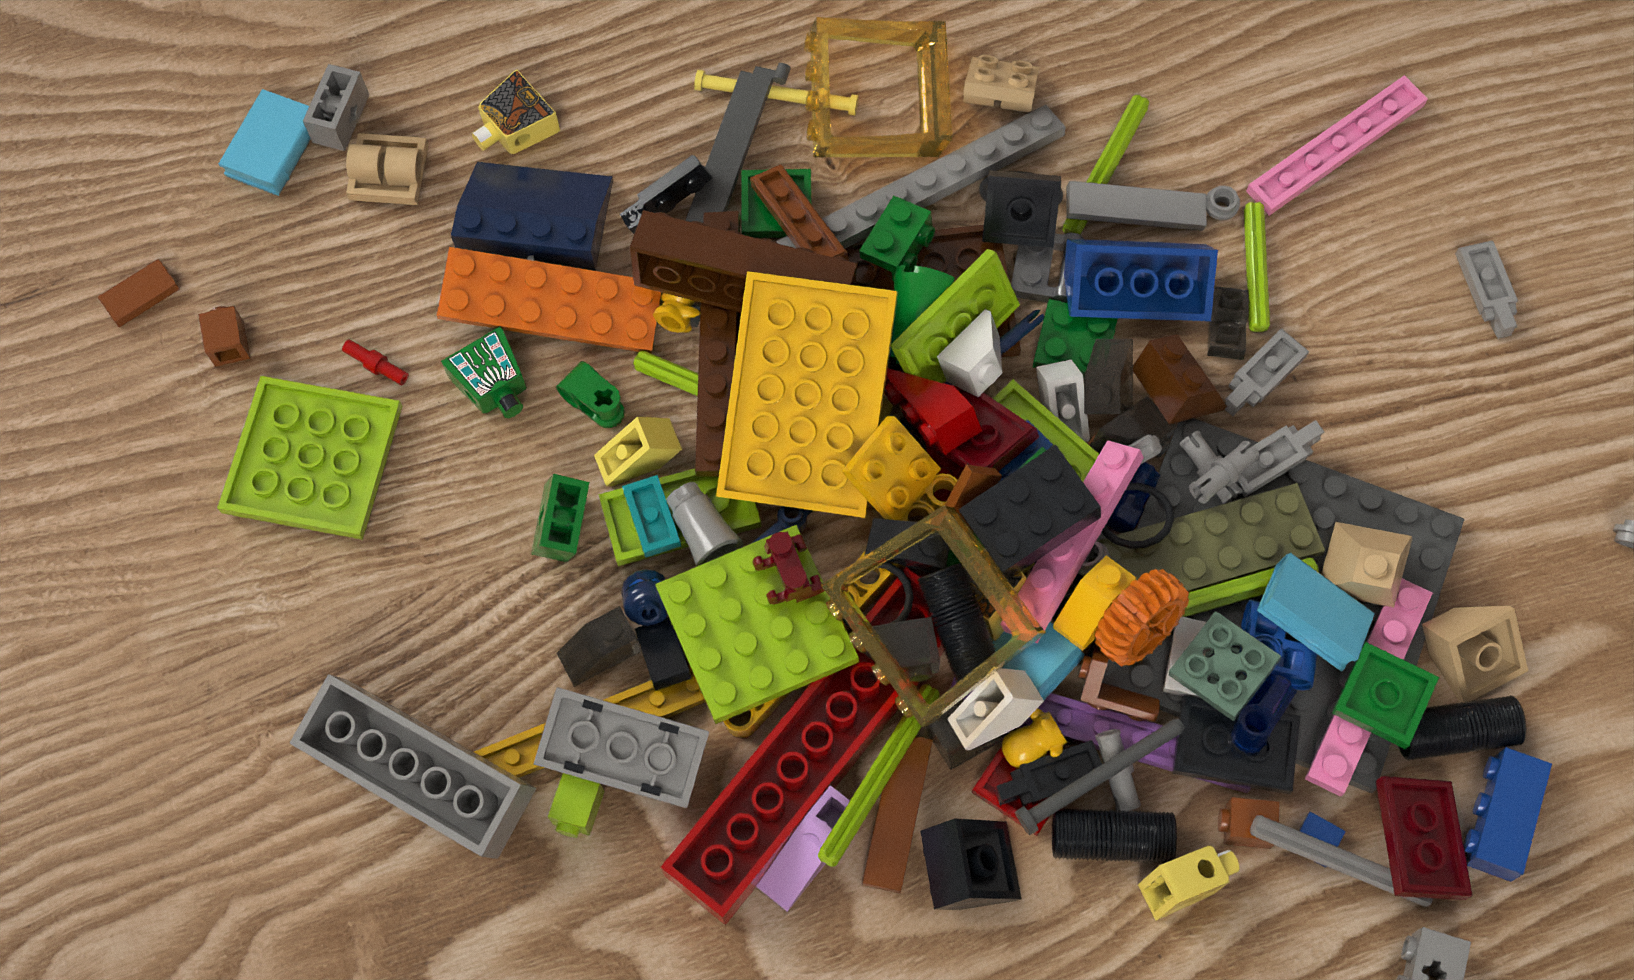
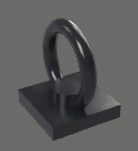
[979,170,1063,248]

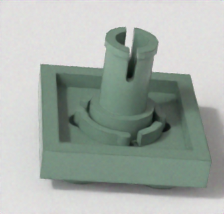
[1169,611,1281,721]

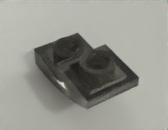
[1207,286,1249,360]

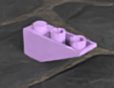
[756,785,850,912]

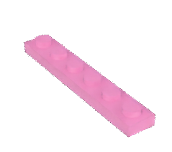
[1246,75,1428,216]
[1000,440,1144,643]
[1305,578,1433,797]

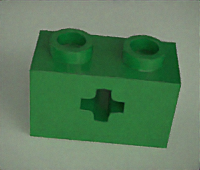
[531,474,590,562]

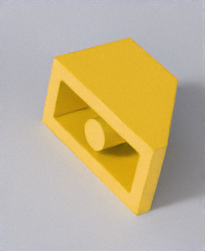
[1053,555,1137,651]

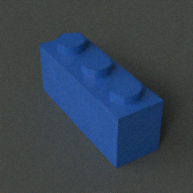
[1463,747,1552,882]

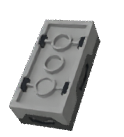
[534,687,709,808]

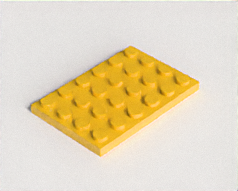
[716,271,898,518]

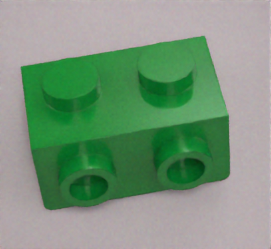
[859,195,935,281]

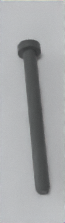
[1015,719,1185,835]

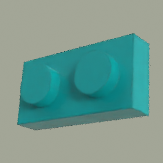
[622,475,681,558]

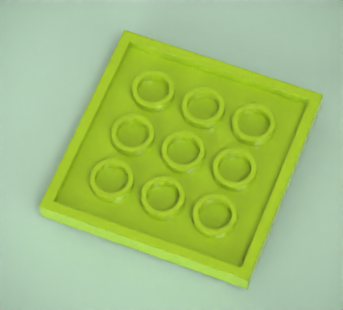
[217,376,403,540]
[655,525,859,724]

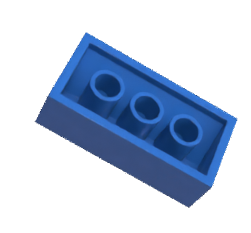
[1064,239,1218,321]

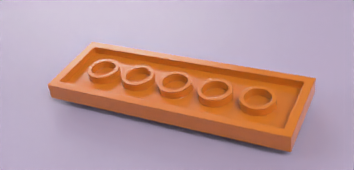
[437,247,661,354]

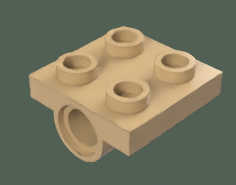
[963,55,1039,113]
[346,133,429,205]

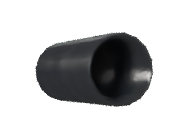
[917,562,1003,689]
[1398,695,1527,761]
[1052,807,1177,863]

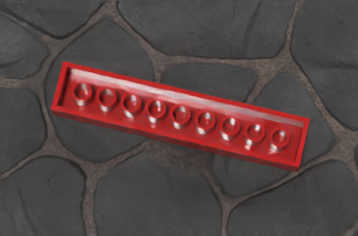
[661,567,944,926]

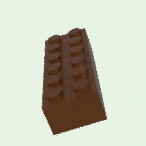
[630,210,857,312]

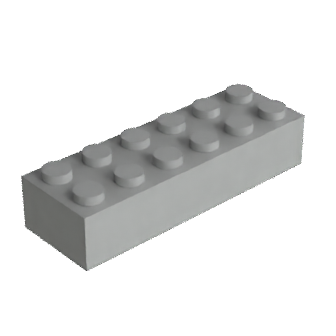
[290,674,536,859]

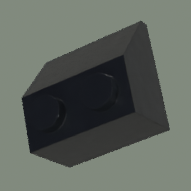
[920,818,1022,910]

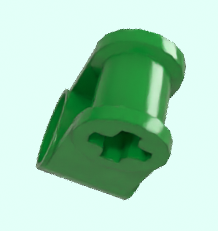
[556,361,625,428]

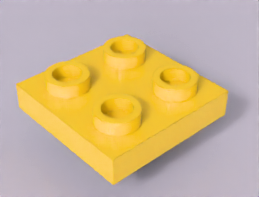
[841,416,941,520]

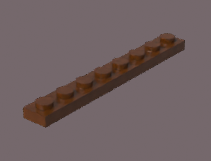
[695,211,740,477]

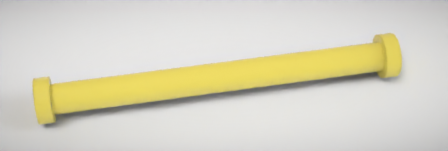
[694,70,859,116]

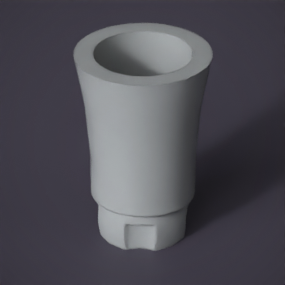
[667,482,743,567]

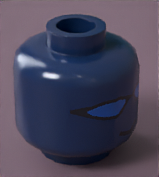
[621,569,668,626]

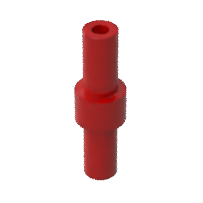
[342,339,409,386]

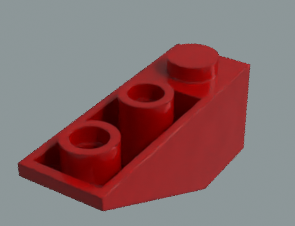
[884,368,982,455]

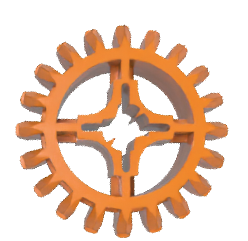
[1095,569,1189,667]

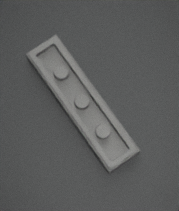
[1066,181,1207,231]

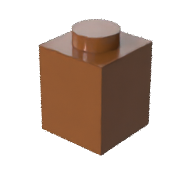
[198,306,251,367]
[1218,797,1280,849]

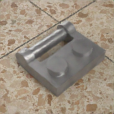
[1011,233,1083,303]

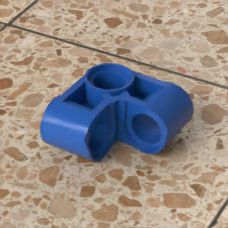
[1239,600,1317,690]

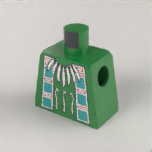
[441,326,527,418]

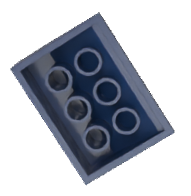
[451,162,613,271]

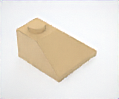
[1321,522,1412,608]
[1422,606,1528,703]

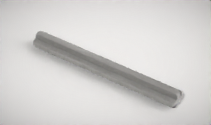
[1250,815,1433,907]

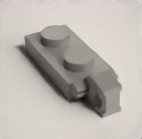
[1455,241,1518,339]
[1225,329,1309,416]
[1236,420,1325,497]

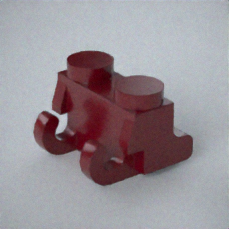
[752,531,825,605]

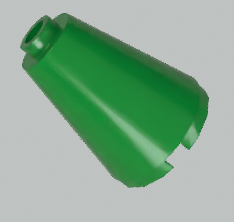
[890,265,955,368]

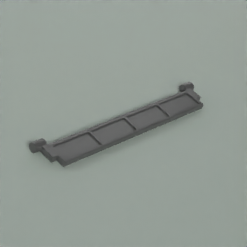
[660,63,791,327]

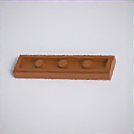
[750,164,848,260]
[862,736,933,894]

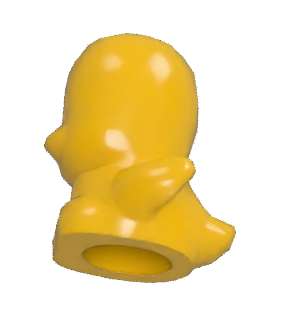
[653,293,700,333]
[1002,708,1067,769]

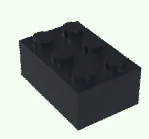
[958,444,1101,582]

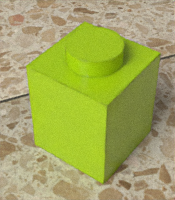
[548,773,605,838]

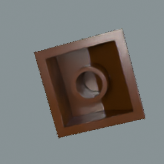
[1131,334,1227,424]

